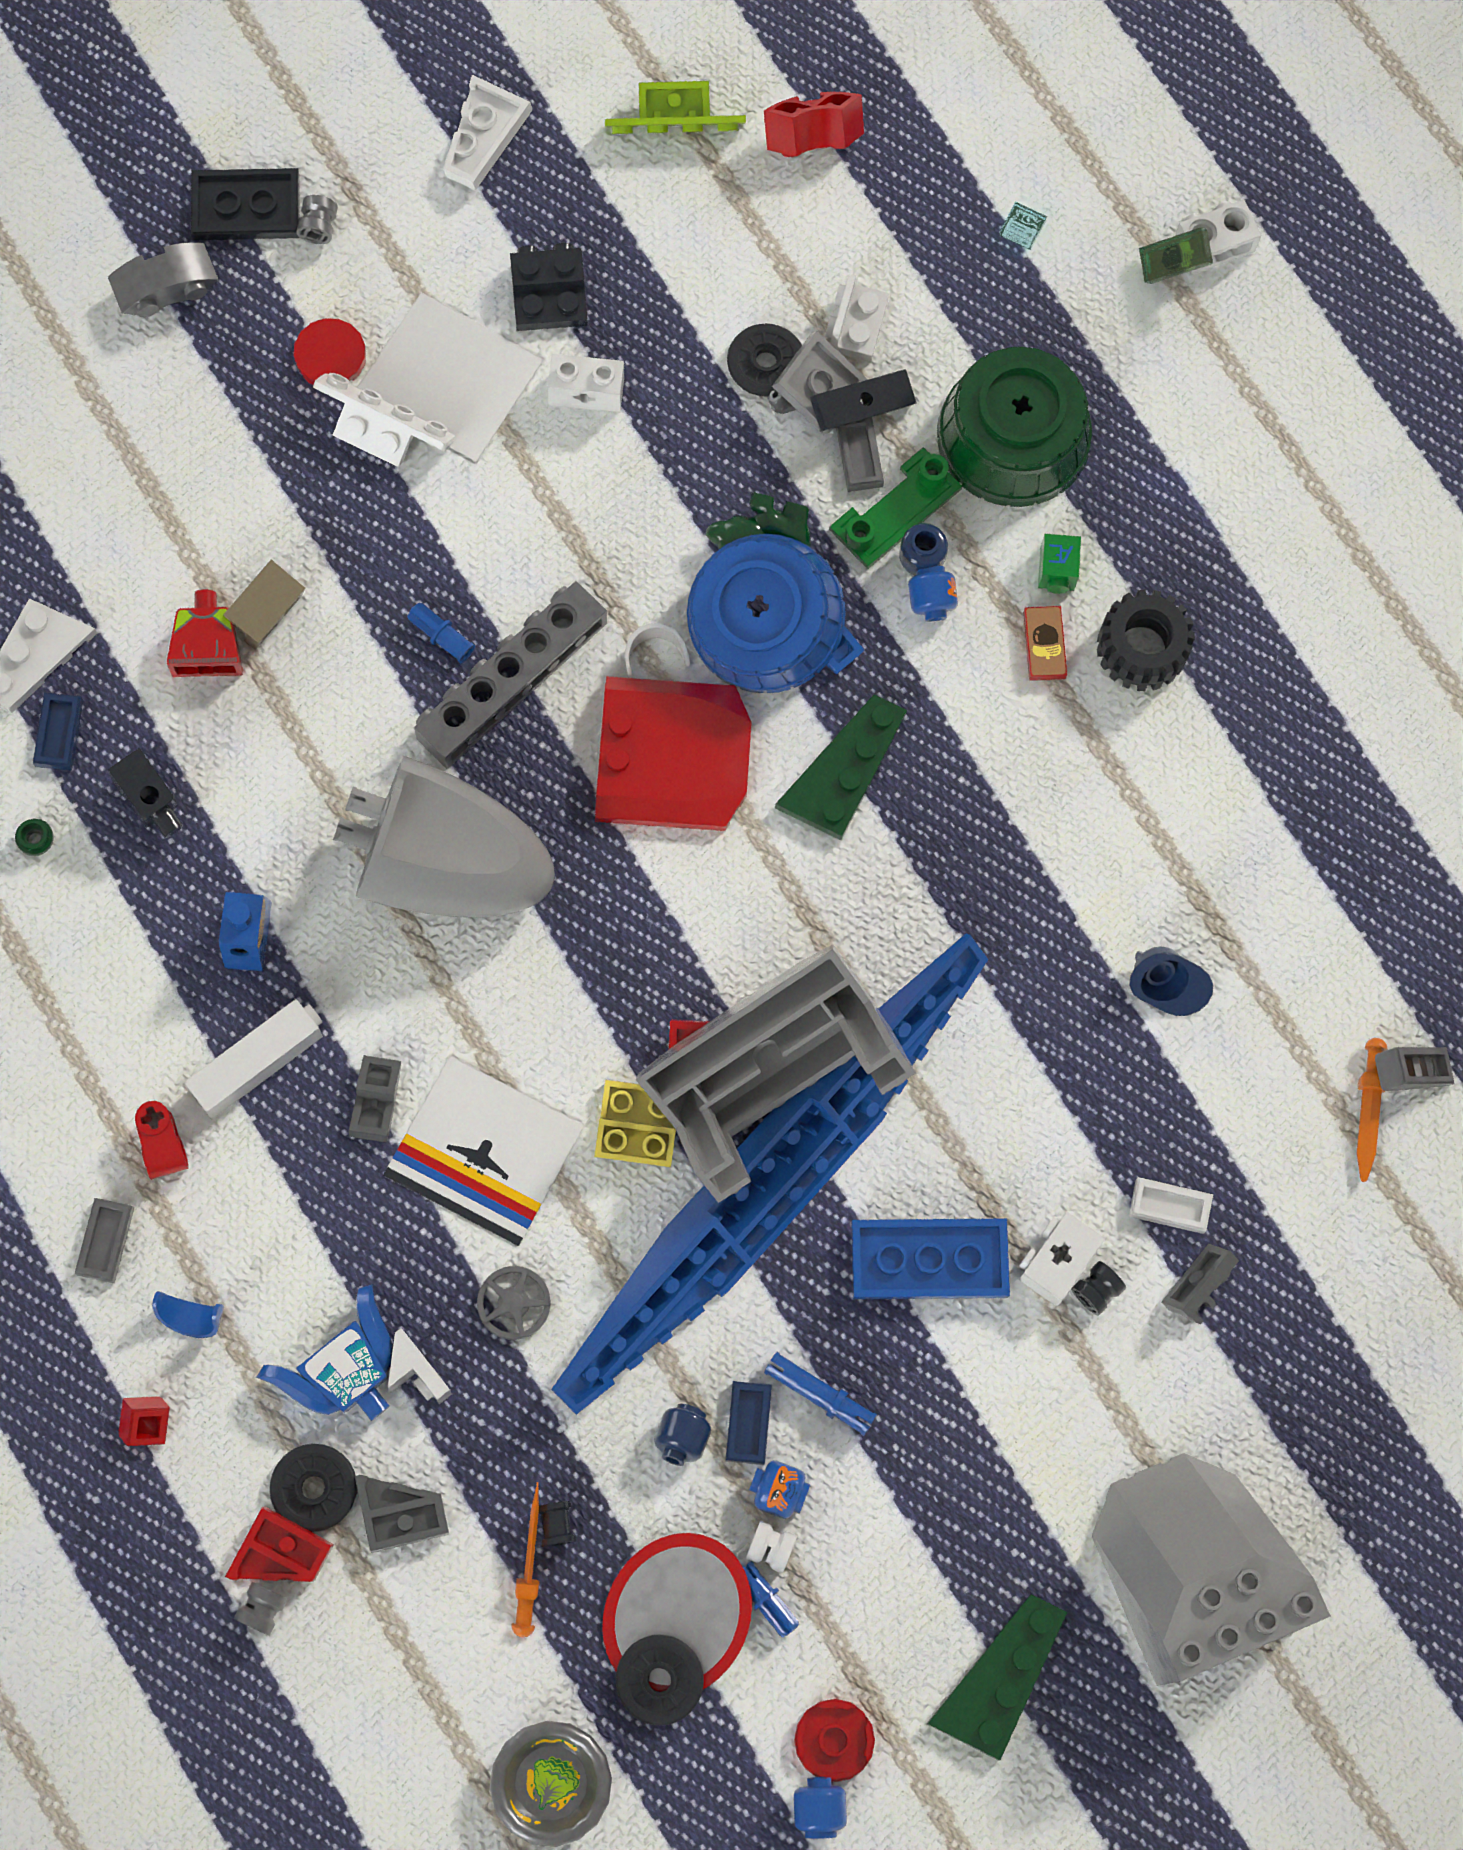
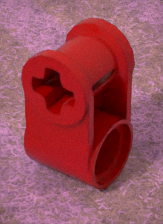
[135,1101,189,1180]

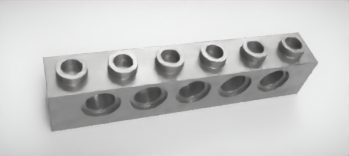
[414,581,607,769]

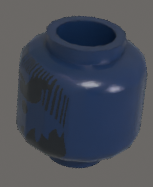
[899,523,948,576]

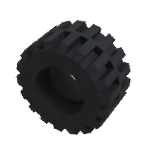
[1096,589,1195,692]

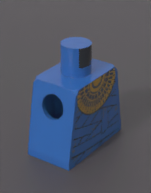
[219,892,272,972]

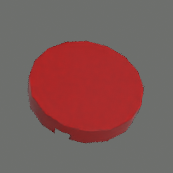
[294,318,366,385]
[794,1699,875,1782]

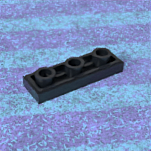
[810,369,917,432]

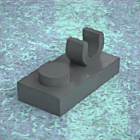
[1161,1244,1239,1324]

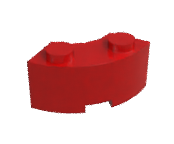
[764,92,864,157]

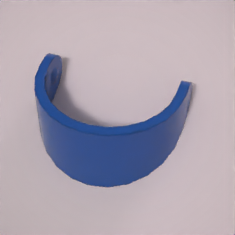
[152,1291,224,1338]

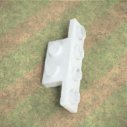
[313,373,455,467]

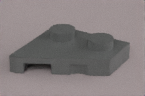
[355,1475,450,1553]

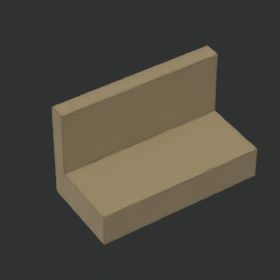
[223,559,306,650]

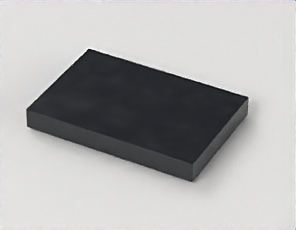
[191,168,300,240]

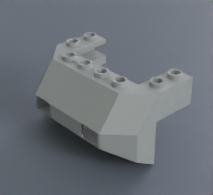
[636,945,916,1203]

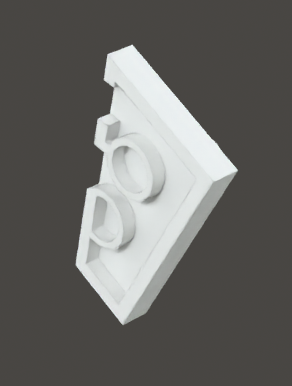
[444,75,532,190]
[0,599,97,713]

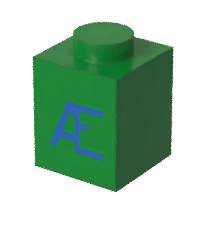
[1038,534,1081,594]

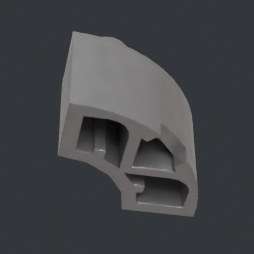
[108,243,218,317]

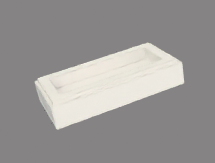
[1129,1177,1213,1234]

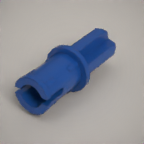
[407,602,476,664]
[743,1561,799,1637]

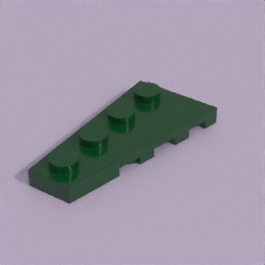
[775,694,907,841]
[926,1594,1067,1761]

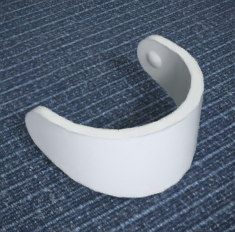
[625,623,690,678]

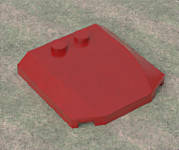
[595,676,752,831]

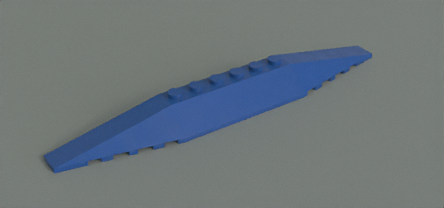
[551,933,988,1415]

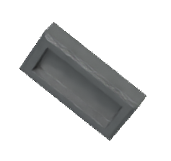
[836,418,884,492]
[75,1198,134,1283]

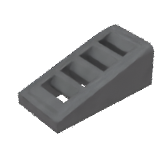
[1375,1047,1455,1091]

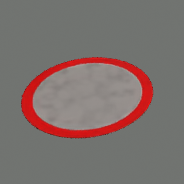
[603,1533,752,1692]

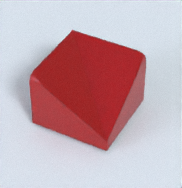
[119,1396,170,1446]

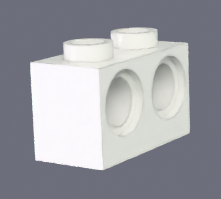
[1174,199,1262,275]

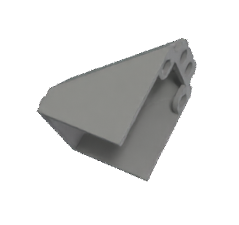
[1092,1453,1331,1686]

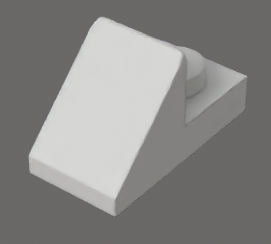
[388,1328,452,1404]

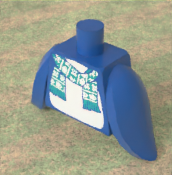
[256,1284,393,1421]

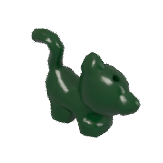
[706,492,811,549]

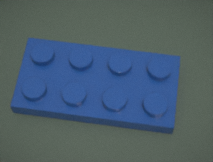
[851,1218,1010,1299]

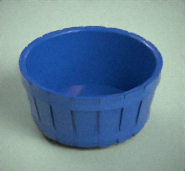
[687,534,846,693]

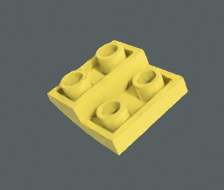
[594,1080,676,1167]

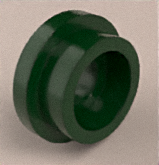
[15,818,54,856]

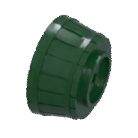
[937,347,1092,507]

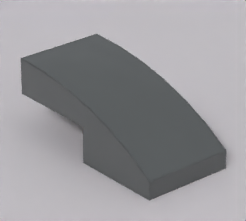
[349,1055,401,1143]

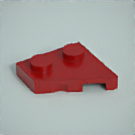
[225,1506,334,1582]

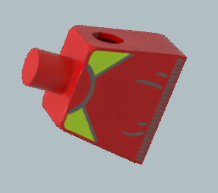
[167,589,243,677]

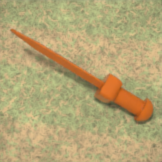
[1357,1038,1388,1182]
[511,1482,539,1637]

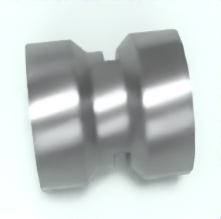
[296,195,338,244]
[233,1582,288,1636]

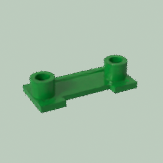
[829,447,962,569]

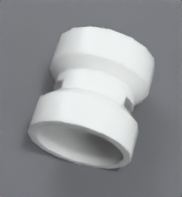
[746,1521,797,1573]

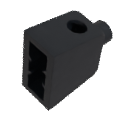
[108,748,184,838]

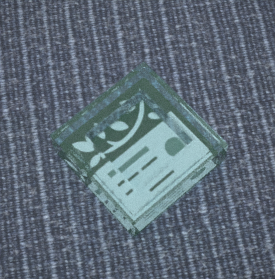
[999,201,1047,250]

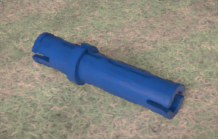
[764,1352,877,1436]

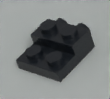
[510,243,588,331]

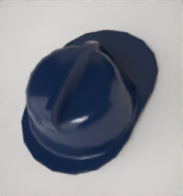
[1129,946,1213,1016]

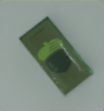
[1139,227,1213,284]

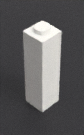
[183,999,323,1120]

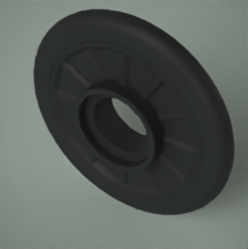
[727,323,802,397]
[270,1444,357,1532]
[616,1635,704,1726]

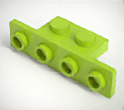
[604,81,746,134]

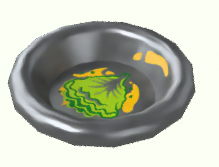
[490,1721,612,1847]

